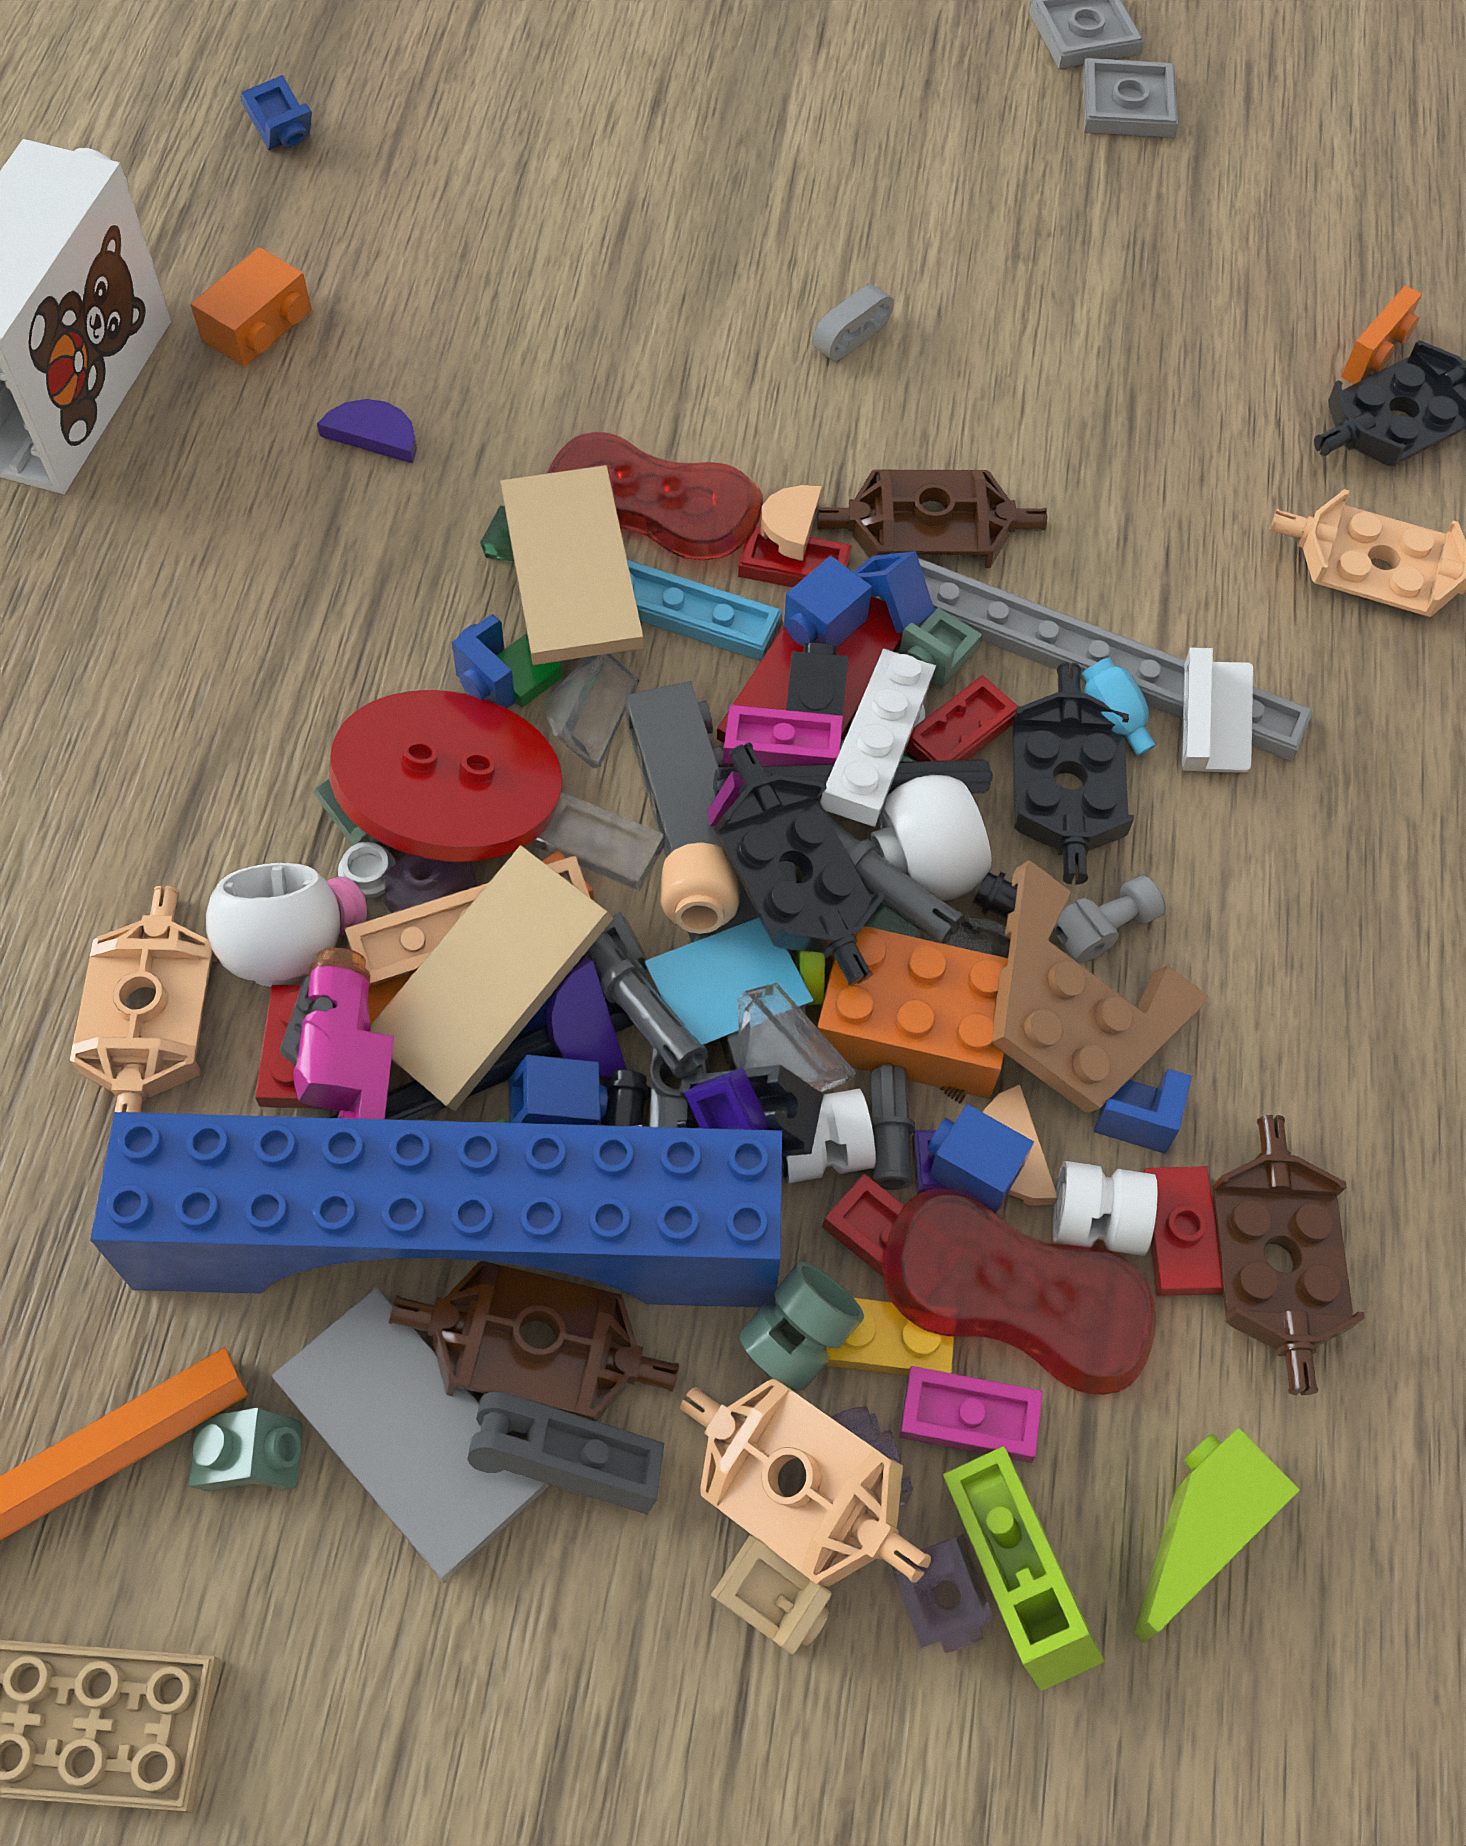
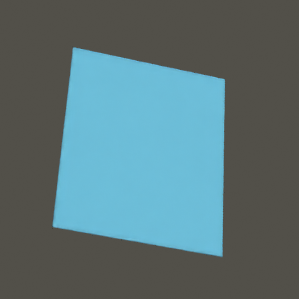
[644,917,814,1045]

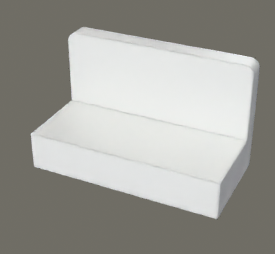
[1182,648,1253,773]

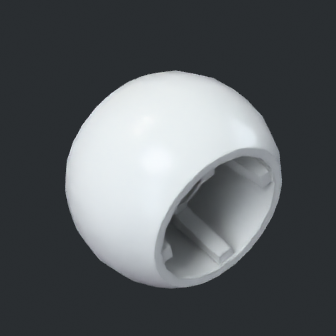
[871,775,992,901]
[206,863,340,987]

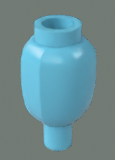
[1081,657,1156,757]

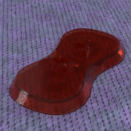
[545,432,763,560]
[883,1189,1156,1395]

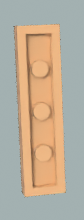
[344,855,590,987]

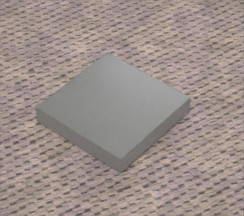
[1029,0,1144,69]
[1082,58,1178,138]

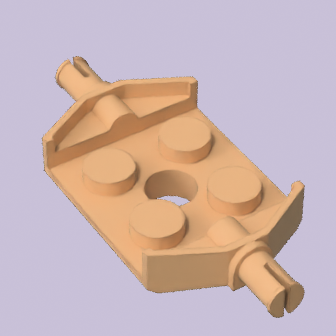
[1269,489,1466,617]
[70,886,219,1130]
[680,1379,931,1587]

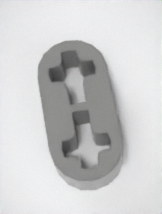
[812,284,894,361]

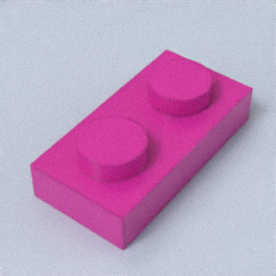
[723,705,843,766]
[899,1366,1043,1463]

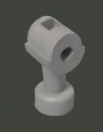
[1053,875,1165,964]

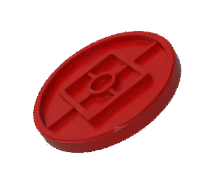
[329,690,562,862]

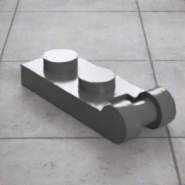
[467,1391,664,1514]

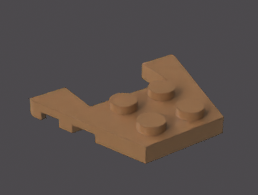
[991,860,1208,1113]

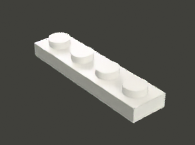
[820,649,936,827]

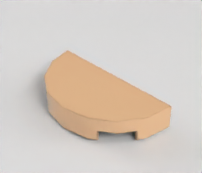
[760,485,822,561]
[983,1084,1058,1206]

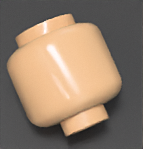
[660,842,740,934]

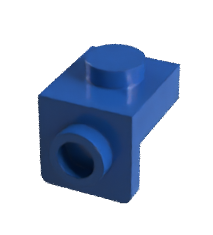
[241,75,312,150]
[451,614,515,709]

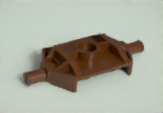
[817,469,1047,568]
[1212,1115,1364,1395]
[389,1261,679,1421]

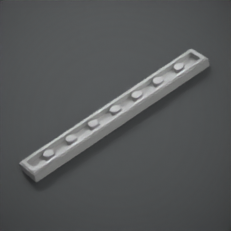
[918,558,1314,761]

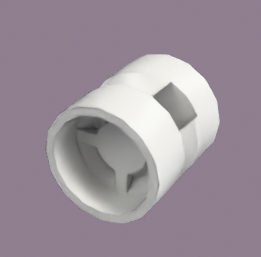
[782,1089,876,1184]
[1052,1161,1158,1256]

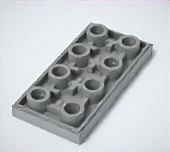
[271,1287,549,1583]

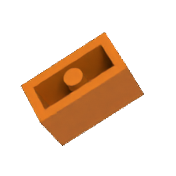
[190,247,312,367]

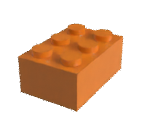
[815,926,1008,1099]

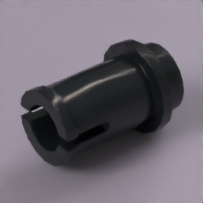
[973,871,1017,919]
[603,1070,651,1126]

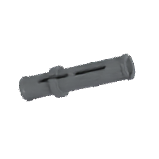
[827,815,965,944]
[580,930,708,1078]

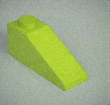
[1134,1427,1300,1643]
[943,1446,1105,1691]

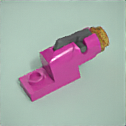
[279,948,394,1119]

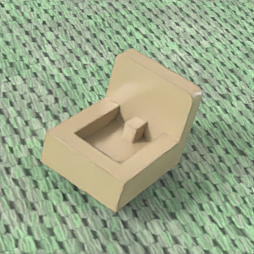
[711,1535,832,1654]

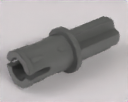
[870,1064,915,1190]

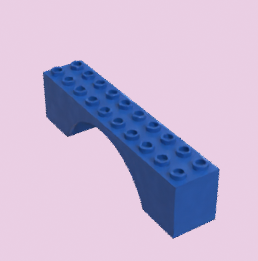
[90,1112,782,1307]

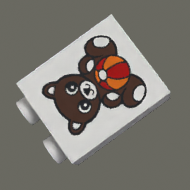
[0,139,171,494]

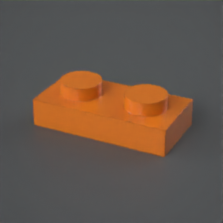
[1341,285,1422,384]

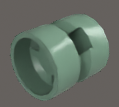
[739,1261,864,1391]

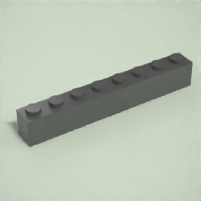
[625,681,824,1089]

